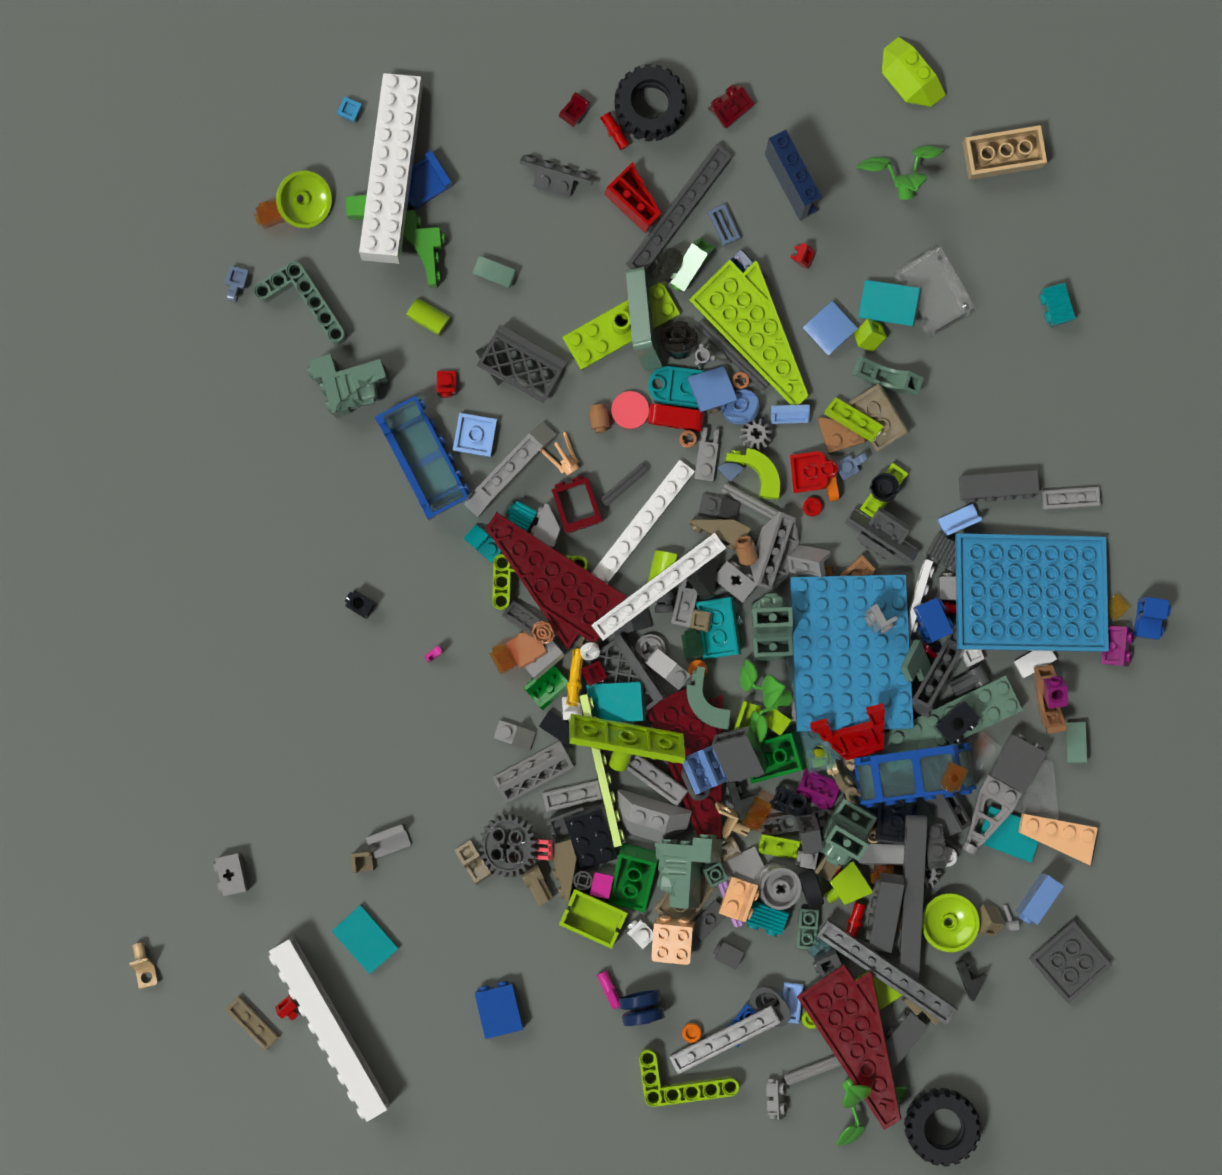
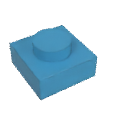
[337,96,362,123]

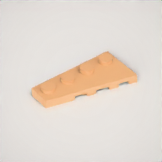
[1018,813,1098,865]

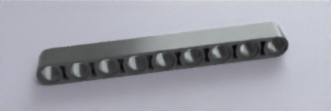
[898,815,927,981]

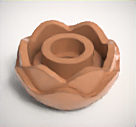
[532,621,555,644]

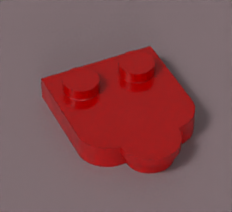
[790,451,838,493]

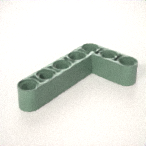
[254,262,346,345]
[626,266,664,371]

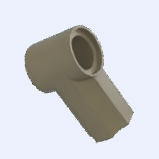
[521,864,553,906]

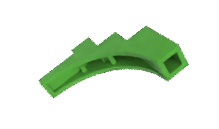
[345,195,445,288]

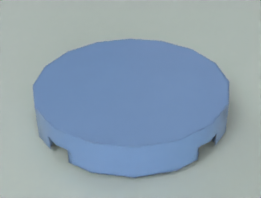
[721,389,760,424]

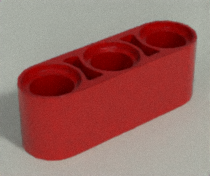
[647,404,705,432]

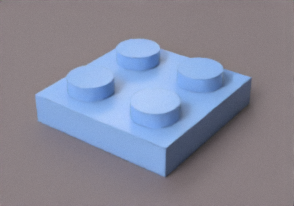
[453,413,497,457]

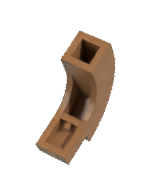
[1034,665,1067,734]

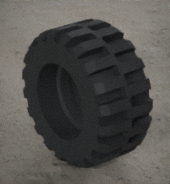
[614,64,687,142]
[904,1088,982,1167]

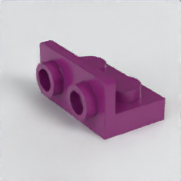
[1101,626,1134,667]
[796,769,839,809]

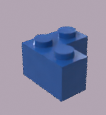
[1134,597,1171,640]
[913,598,953,644]

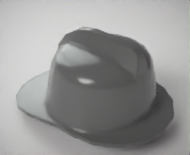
[750,985,791,1027]

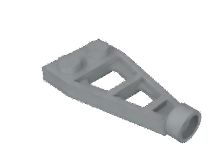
[962,775,1022,856]

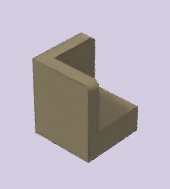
[351,851,374,873]
[813,854,841,882]
[977,904,1006,937]

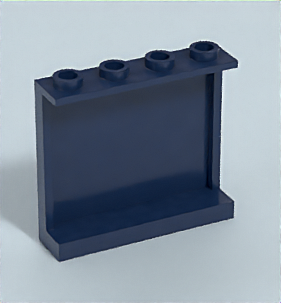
[765,129,822,221]

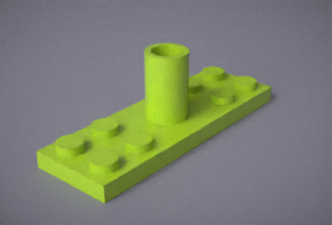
[562,281,680,371]
[569,713,685,772]

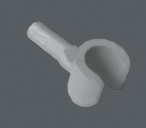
[1003,905,1019,931]

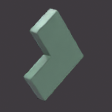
[901,640,931,681]

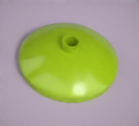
[276,170,332,228]
[922,893,980,952]

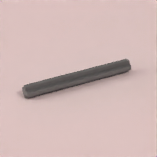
[696,319,769,390]

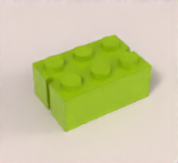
[559,888,628,949]

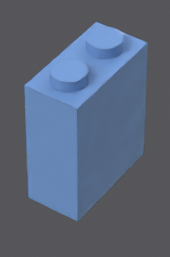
[1016,873,1064,925]

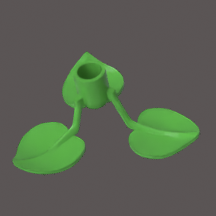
[856,145,945,200]
[740,659,792,746]
[836,1078,908,1146]

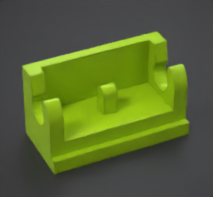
[758,834,800,860]

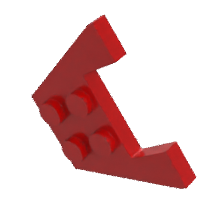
[810,703,885,760]

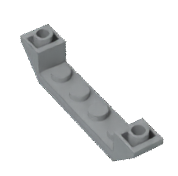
[464,422,557,517]

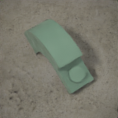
[852,357,924,396]
[686,666,731,729]

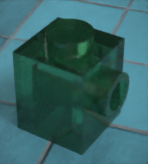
[681,630,704,659]

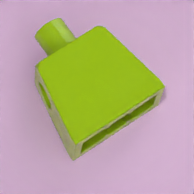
[823,860,873,905]

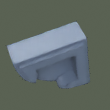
[717,463,744,482]

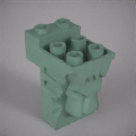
[307,354,389,418]
[752,593,793,662]
[820,794,877,866]
[655,834,723,909]

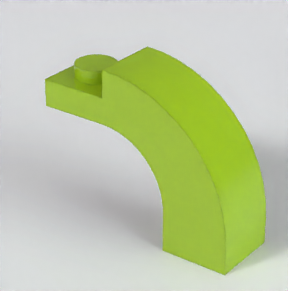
[725,448,780,500]

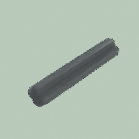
[601,463,648,506]

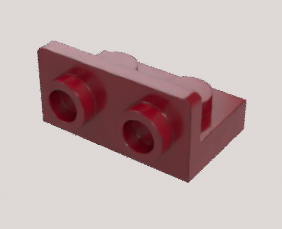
[708,85,754,128]

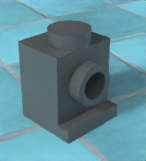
[812,947,843,979]

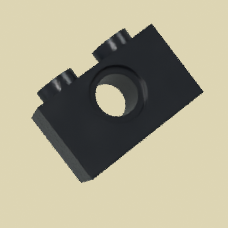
[933,700,980,744]

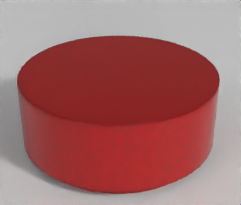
[803,497,822,517]

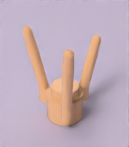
[540,432,580,476]

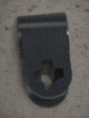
[769,786,807,817]

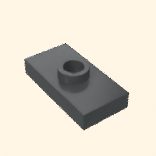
[502,600,543,637]
[693,900,727,941]

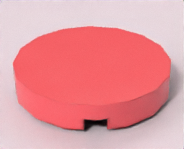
[611,391,649,430]

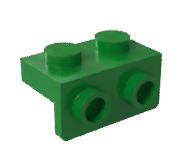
[524,665,568,710]

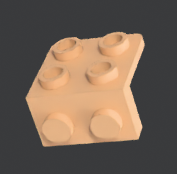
[652,916,695,965]

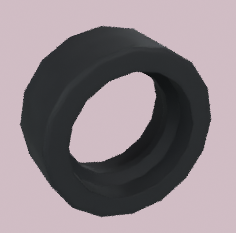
[798,869,824,908]

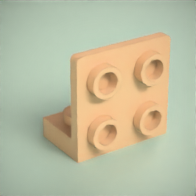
[718,877,760,922]

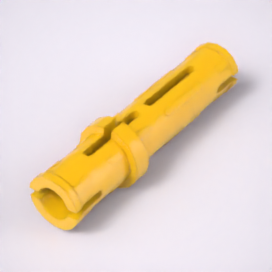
[566,648,583,706]

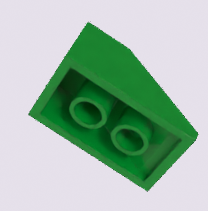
[750,731,811,784]
[608,843,658,913]

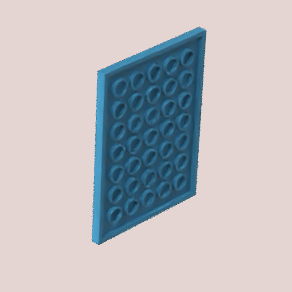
[955,533,1109,652]
[790,575,914,732]

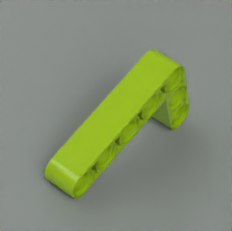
[492,554,588,611]
[639,1048,739,1107]

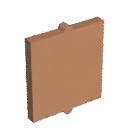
[507,632,547,669]

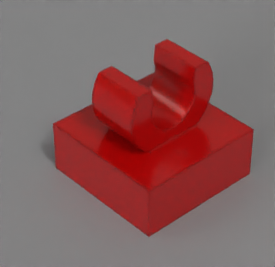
[790,243,815,269]
[275,995,298,1021]

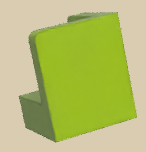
[854,318,887,352]
[765,709,793,736]

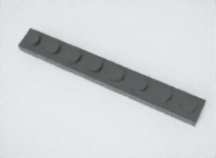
[625,144,732,269]
[817,919,958,1026]

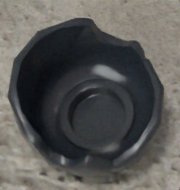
[869,473,899,502]

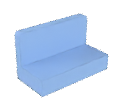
[937,504,983,537]

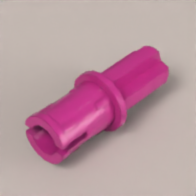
[596,970,620,1009]

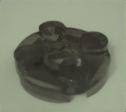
[651,247,683,285]

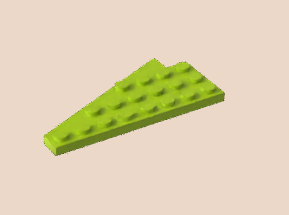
[689,260,809,405]

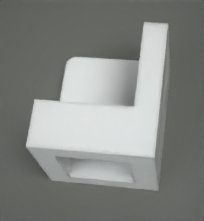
[562,695,582,720]

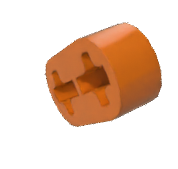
[826,476,839,502]

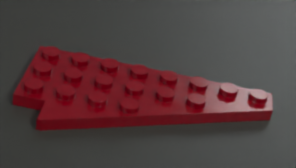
[486,512,626,649]
[647,689,723,839]
[797,964,902,1130]

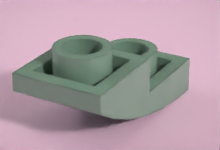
[473,256,517,288]
[1066,722,1087,764]
[702,862,729,888]
[796,909,819,951]

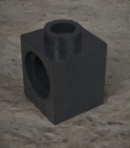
[345,590,376,619]

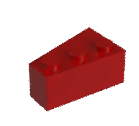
[604,162,661,233]

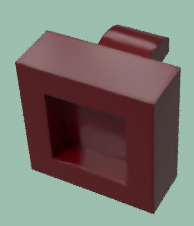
[581,661,608,687]

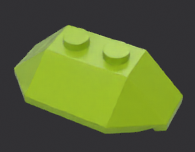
[881,37,946,107]

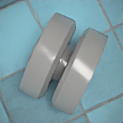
[754,863,802,910]

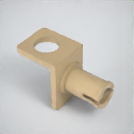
[715,802,751,839]
[129,943,158,989]

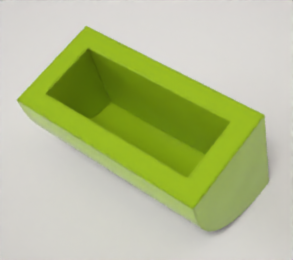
[406,298,452,337]
[647,550,677,583]

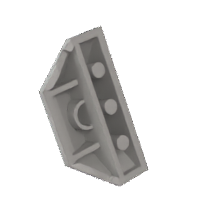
[750,512,800,591]
[613,789,692,843]

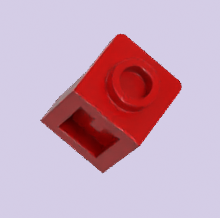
[436,371,457,398]

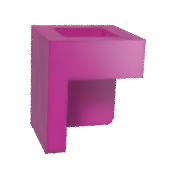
[590,872,614,899]

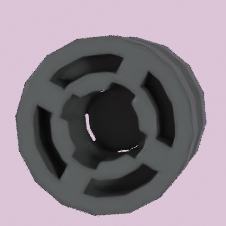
[655,592,674,613]
[573,870,593,890]

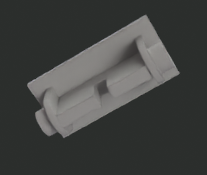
[766,1078,788,1120]

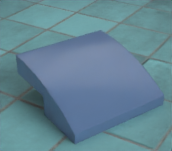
[803,301,859,356]
[687,366,737,413]
[683,745,728,795]

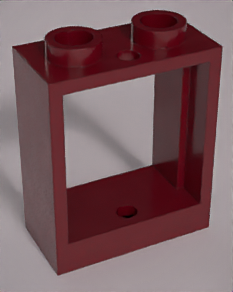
[551,476,602,534]

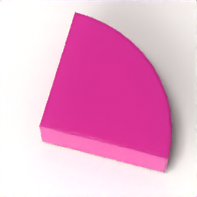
[424,646,443,662]

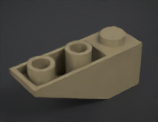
[689,520,751,551]
[546,839,577,902]

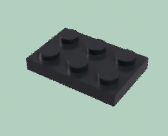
[875,784,917,845]
[564,806,618,870]

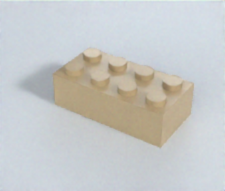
[962,125,1047,180]

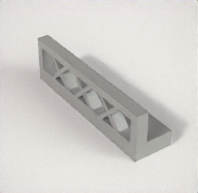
[492,741,574,804]

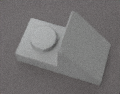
[494,720,536,750]

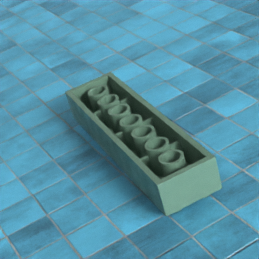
[870,676,1023,777]

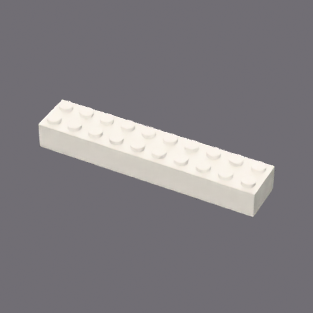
[359,73,423,264]
[269,937,391,1122]

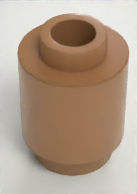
[589,404,610,433]
[735,536,758,566]

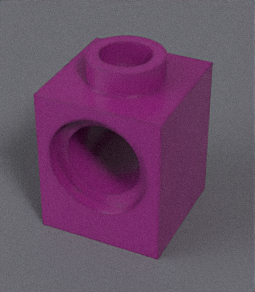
[1043,676,1068,709]

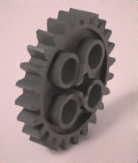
[479,814,539,877]

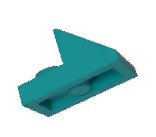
[463,524,502,564]

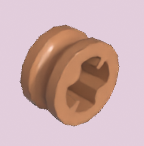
[732,372,749,390]
[679,430,697,448]

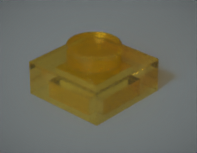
[1108,594,1130,621]

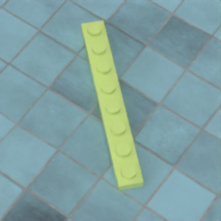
[580,694,624,847]

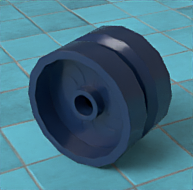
[618,989,665,1026]

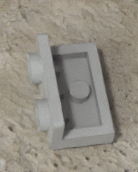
[864,604,898,634]

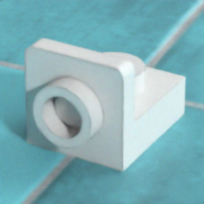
[627,919,653,949]

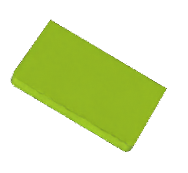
[733,700,761,730]

